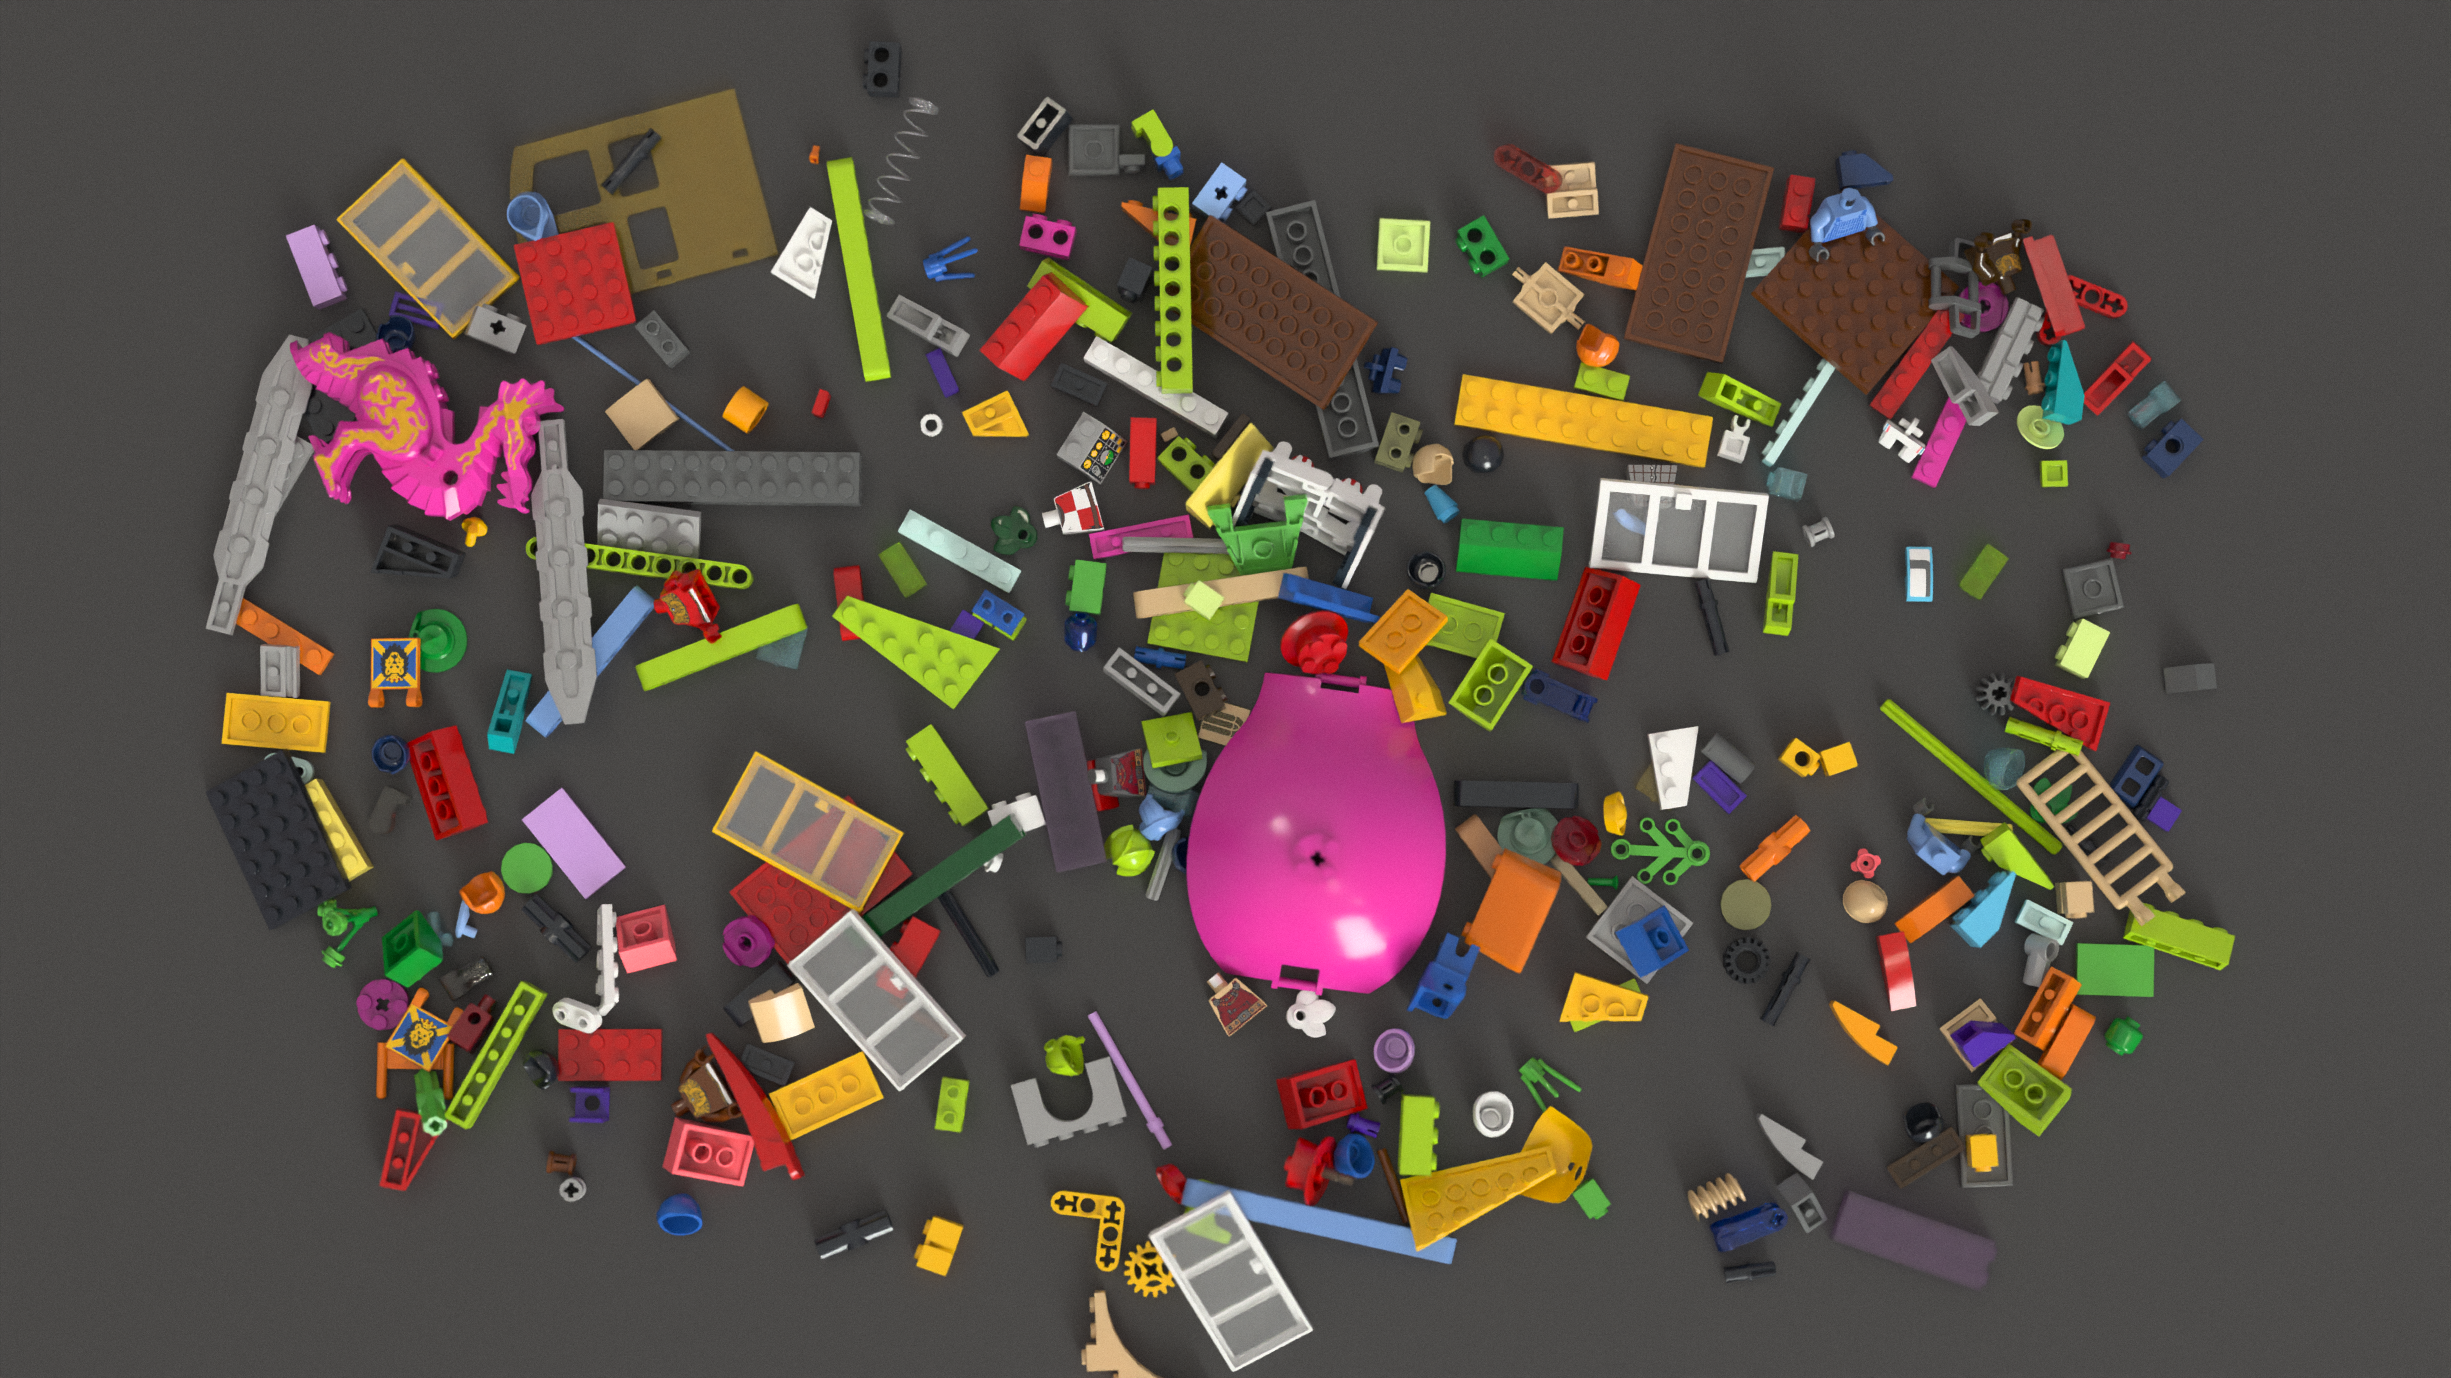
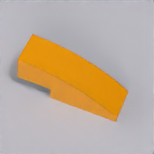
[1829,1000,1898,1065]

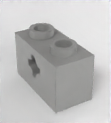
[464,303,526,354]

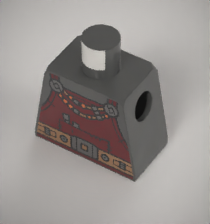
[1087,748,1147,799]

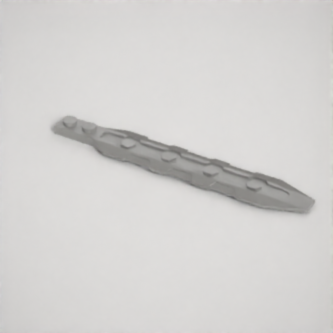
[206,334,312,635]
[531,419,597,725]

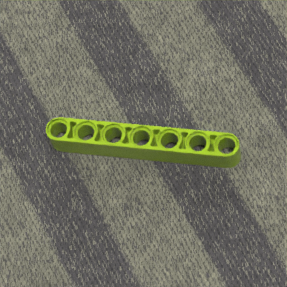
[635,604,808,691]

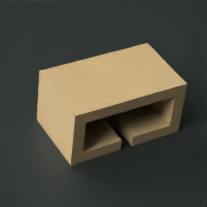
[2055,881,2094,918]

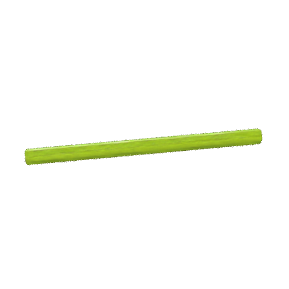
[1880,699,2063,854]

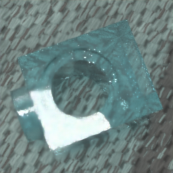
[1766,467,1808,501]

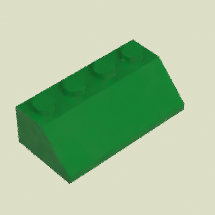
[1456,519,1564,581]

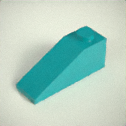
[487,670,532,754]

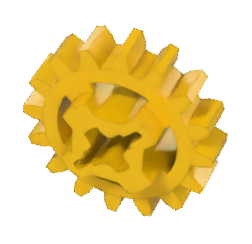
[1124,1241,1176,1297]

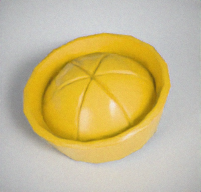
[1604,791,1627,836]

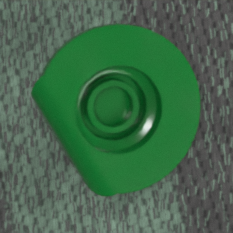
[408,609,468,673]

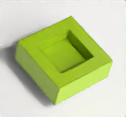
[2040,460,2068,487]

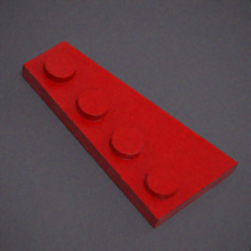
[2010,676,2110,751]

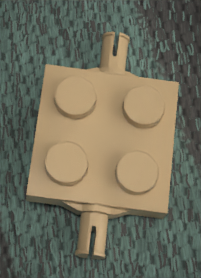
[1512,262,1585,334]

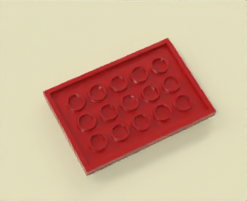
[729,795,913,964]

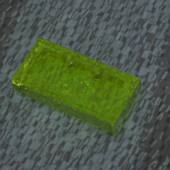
[1958,544,2009,600]

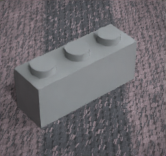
[1103,648,1180,717]

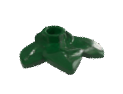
[991,506,1038,555]

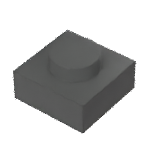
[1119,154,1145,173]

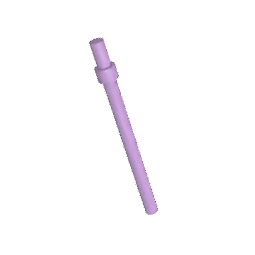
[1088,1011,1172,1150]

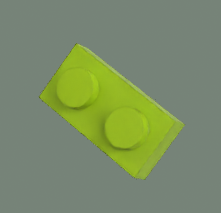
[1574,362,1630,401]

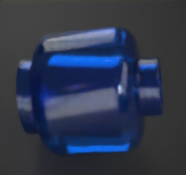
[1064,612,1097,652]

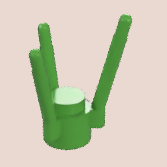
[1519,1057,1581,1113]

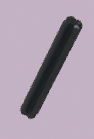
[937,889,999,977]

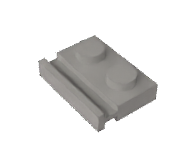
[260,644,300,698]

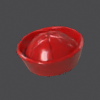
[1156,1163,1186,1205]

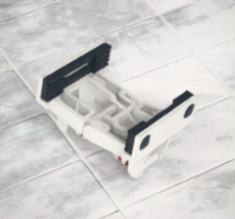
[1232,442,1384,589]

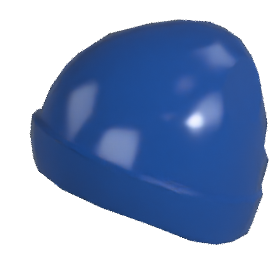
[1333,1133,1375,1178]
[656,1193,703,1235]

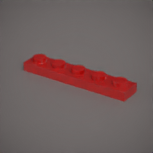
[1869,309,1965,420]

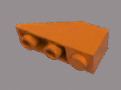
[1121,200,1196,247]
[1558,247,1643,290]

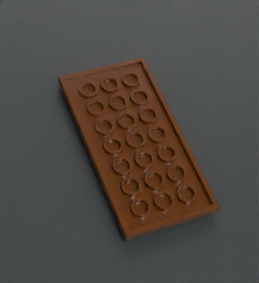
[1624,143,1774,364]
[1165,215,1378,409]

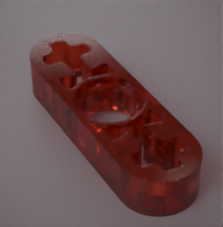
[1494,144,1562,193]

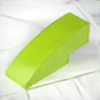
[1763,551,1798,636]

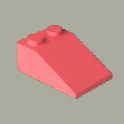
[663,1117,754,1187]

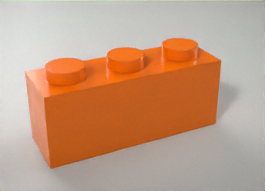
[2014,966,2082,1051]

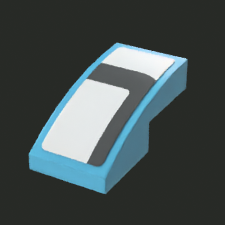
[1905,547,1933,602]

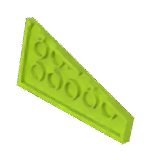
[832,596,1000,709]

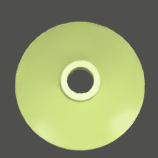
[2017,405,2064,449]

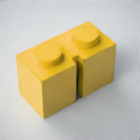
[914,1215,964,1276]

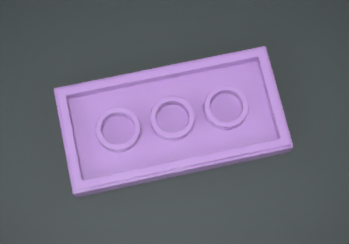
[522,788,626,899]

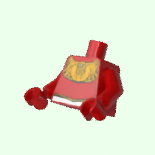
[654,569,722,644]

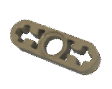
[1550,854,1608,916]

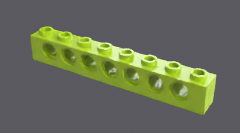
[1153,187,1193,394]

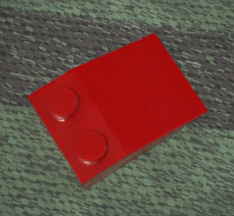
[1276,1059,1368,1129]

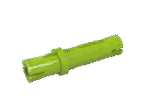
[2004,717,2084,756]

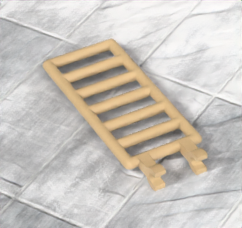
[2016,749,2186,926]

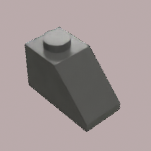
[1776,1173,1828,1233]

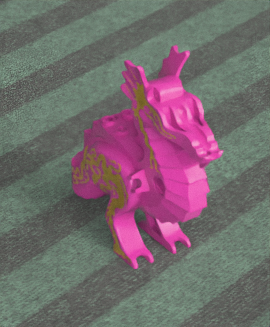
[290,332,564,521]

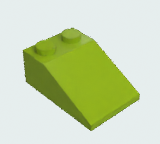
[1978,1043,2072,1136]

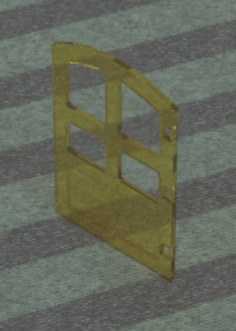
[510,89,778,294]

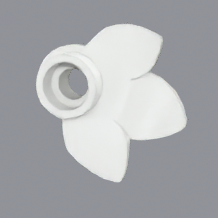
[1286,990,1336,1038]

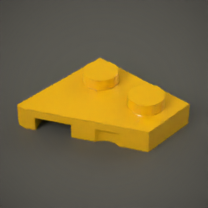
[962,390,1029,437]

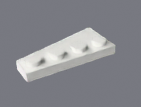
[595,904,619,1016]

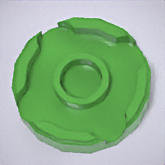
[501,843,553,894]

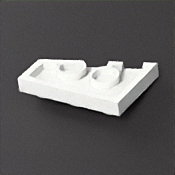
[771,207,832,299]
[1647,726,1699,810]

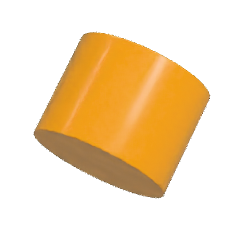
[723,386,769,434]

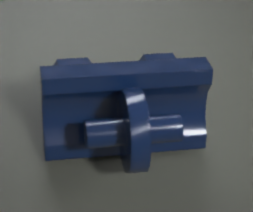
[1363,347,1408,394]

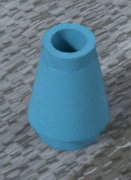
[1424,485,1460,523]

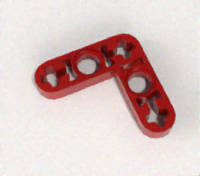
[2037,275,2128,346]

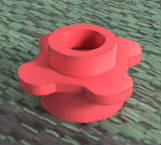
[1851,848,1881,878]

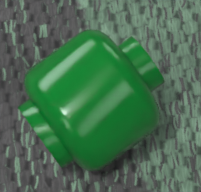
[2104,1016,2143,1056]

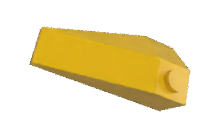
[1384,655,1447,723]

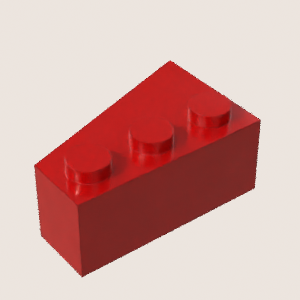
[379,1107,448,1191]

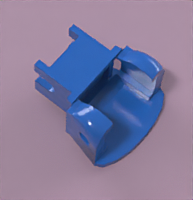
[1406,933,1480,1019]

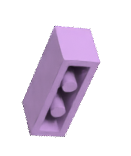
[286,225,348,310]

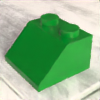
[382,910,443,988]

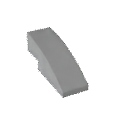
[887,295,970,357]
[1931,346,1999,426]
[1756,1113,1823,1180]

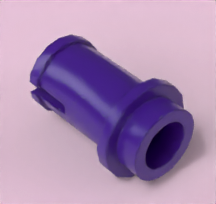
[1346,1113,1380,1138]

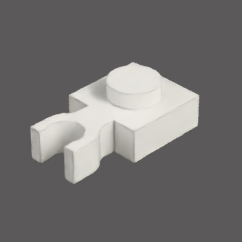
[1717,415,1751,464]

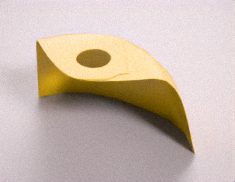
[1520,1106,1592,1203]

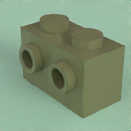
[1374,412,1423,473]

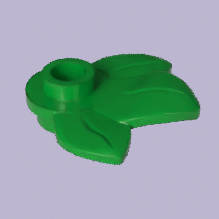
[2030,777,2078,824]

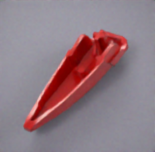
[706,1033,805,1180]

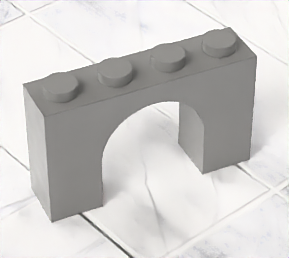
[1011,1056,1127,1148]

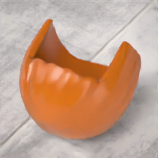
[1576,324,1619,367]
[460,871,505,914]

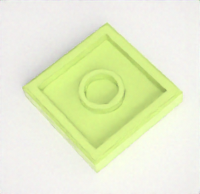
[1377,218,1430,272]

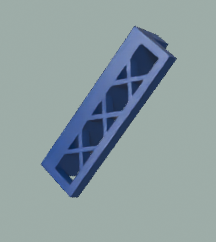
[1278,573,1380,624]

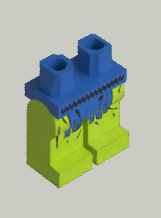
[1131,109,1183,181]
[972,589,1027,641]

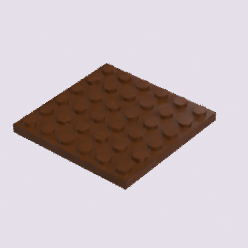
[1751,188,1959,395]

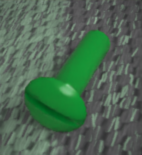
[1588,875,1619,890]

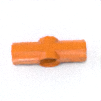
[1739,815,1811,882]

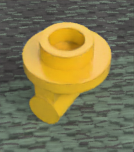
[462,517,488,547]

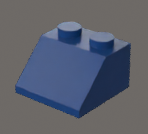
[1615,905,1689,978]

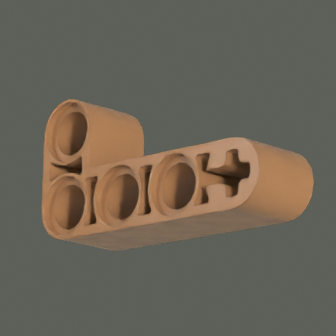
[1455,814,1503,880]

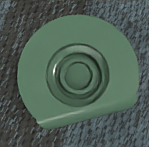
[1143,749,1207,793]
[1497,808,1558,864]

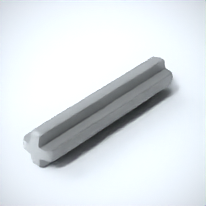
[1146,828,1181,901]

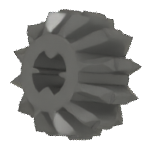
[1975,673,2014,716]

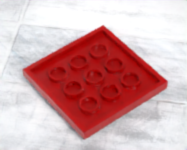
[514,222,637,345]

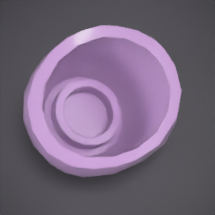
[1374,1028,1415,1073]

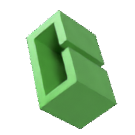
[1065,560,1107,616]

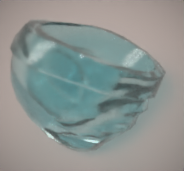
[1983,747,2025,790]

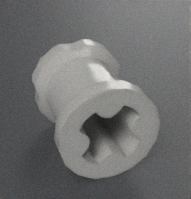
[1802,516,1835,547]
[560,1177,587,1202]

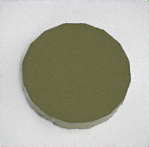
[1719,879,1772,930]

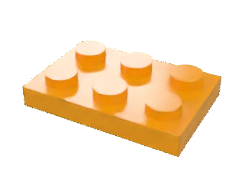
[1359,589,1448,674]

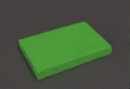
[2075,943,2154,997]

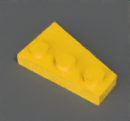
[1559,972,1649,1022]

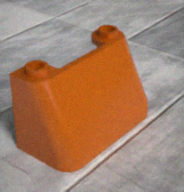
[1461,848,1561,973]

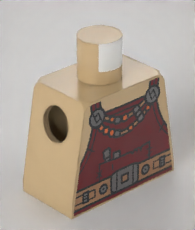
[1207,972,1267,1036]

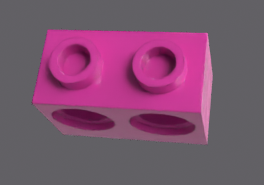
[1019,214,1076,261]

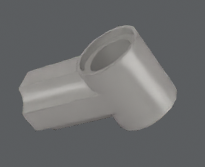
[2023,933,2059,987]

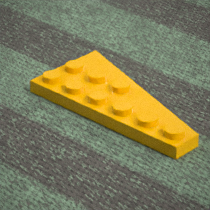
[1400,1146,1556,1252]

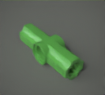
[414,1069,447,1135]

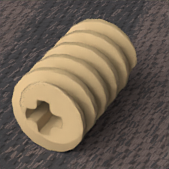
[1688,1173,1746,1222]

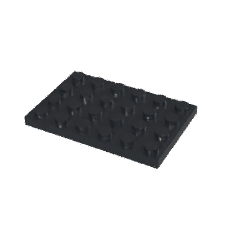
[205,749,352,930]

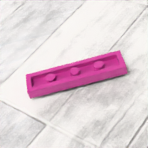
[1911,396,1966,488]
[1089,515,1193,560]

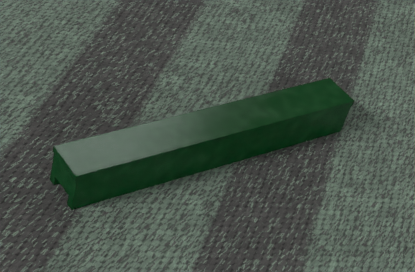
[844,813,1027,951]

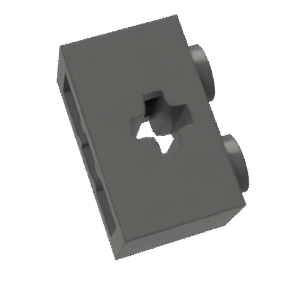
[635,310,690,369]

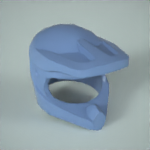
[507,191,559,242]

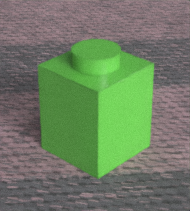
[1571,1177,1611,1219]

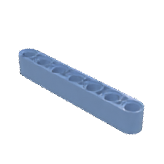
[526,585,655,738]

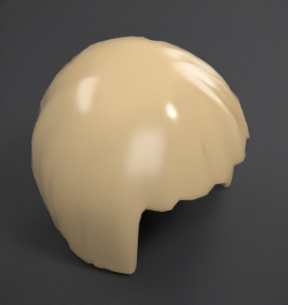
[1412,444,1454,485]

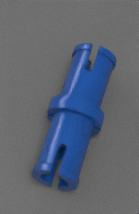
[1134,646,1186,670]

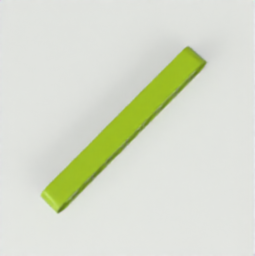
[827,157,891,382]
[526,537,754,589]

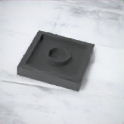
[1069,124,1120,176]
[2061,558,2124,619]

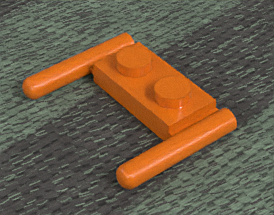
[376,1043,454,1100]

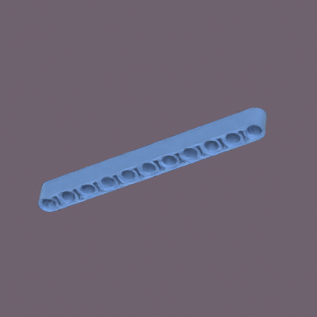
[1181,1178,1457,1264]

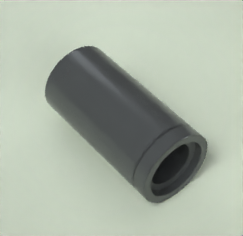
[1701,732,1756,784]

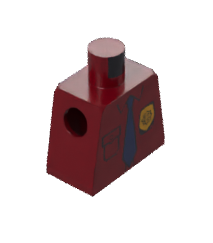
[446,994,498,1055]

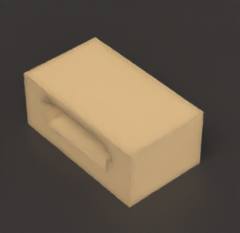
[1161,427,1178,442]

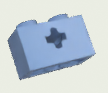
[1192,162,1247,222]

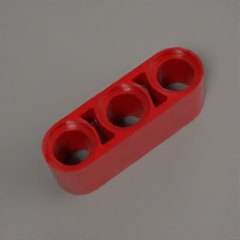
[834,565,864,641]

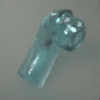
[427,912,454,949]

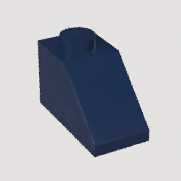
[1835,150,1893,191]

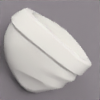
[1473,1092,1513,1137]

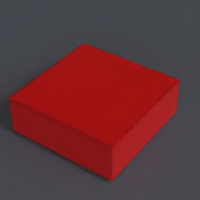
[811,389,831,419]

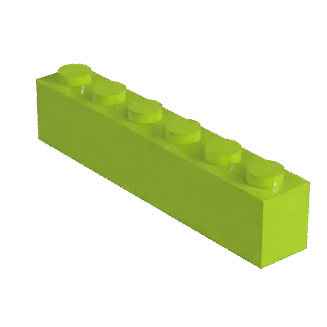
[445,981,548,1129]

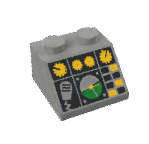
[1057,412,1127,485]

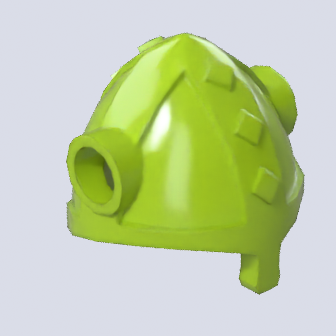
[1044,1035,1085,1076]

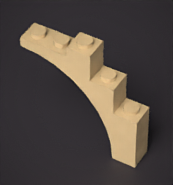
[1082,1290,1162,1378]

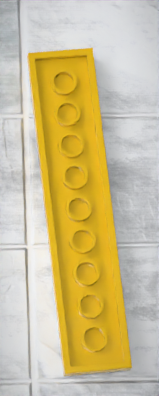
[1454,374,1713,468]

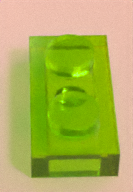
[878,541,927,598]

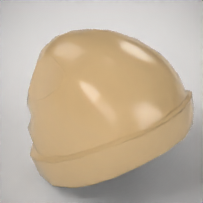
[1843,880,1888,923]

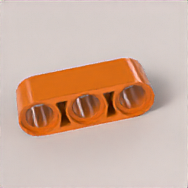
[2037,1004,2096,1081]

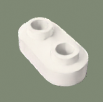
[553,998,602,1033]

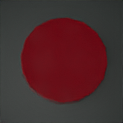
[1551,816,1602,866]

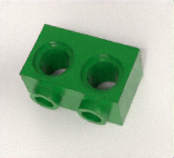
[1455,215,1509,278]

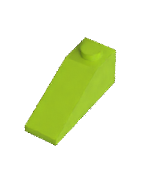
[1698,372,1781,427]
[1980,822,2054,890]

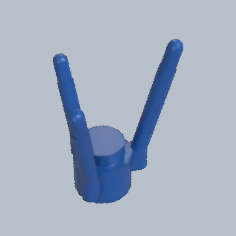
[923,236,978,282]

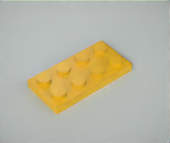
[222,693,331,753]
[769,1051,884,1140]

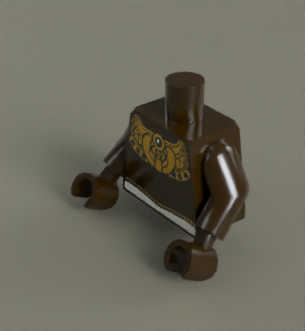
[1964,219,2032,295]

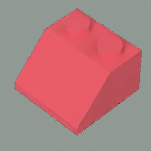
[616,904,677,974]

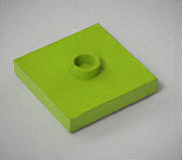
[1142,712,1202,768]

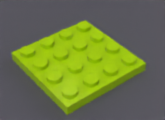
[1147,553,1259,662]

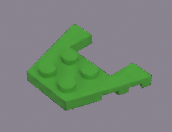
[1207,494,1308,576]

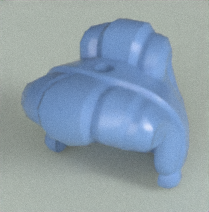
[1139,794,1185,841]

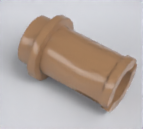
[2023,361,2045,395]

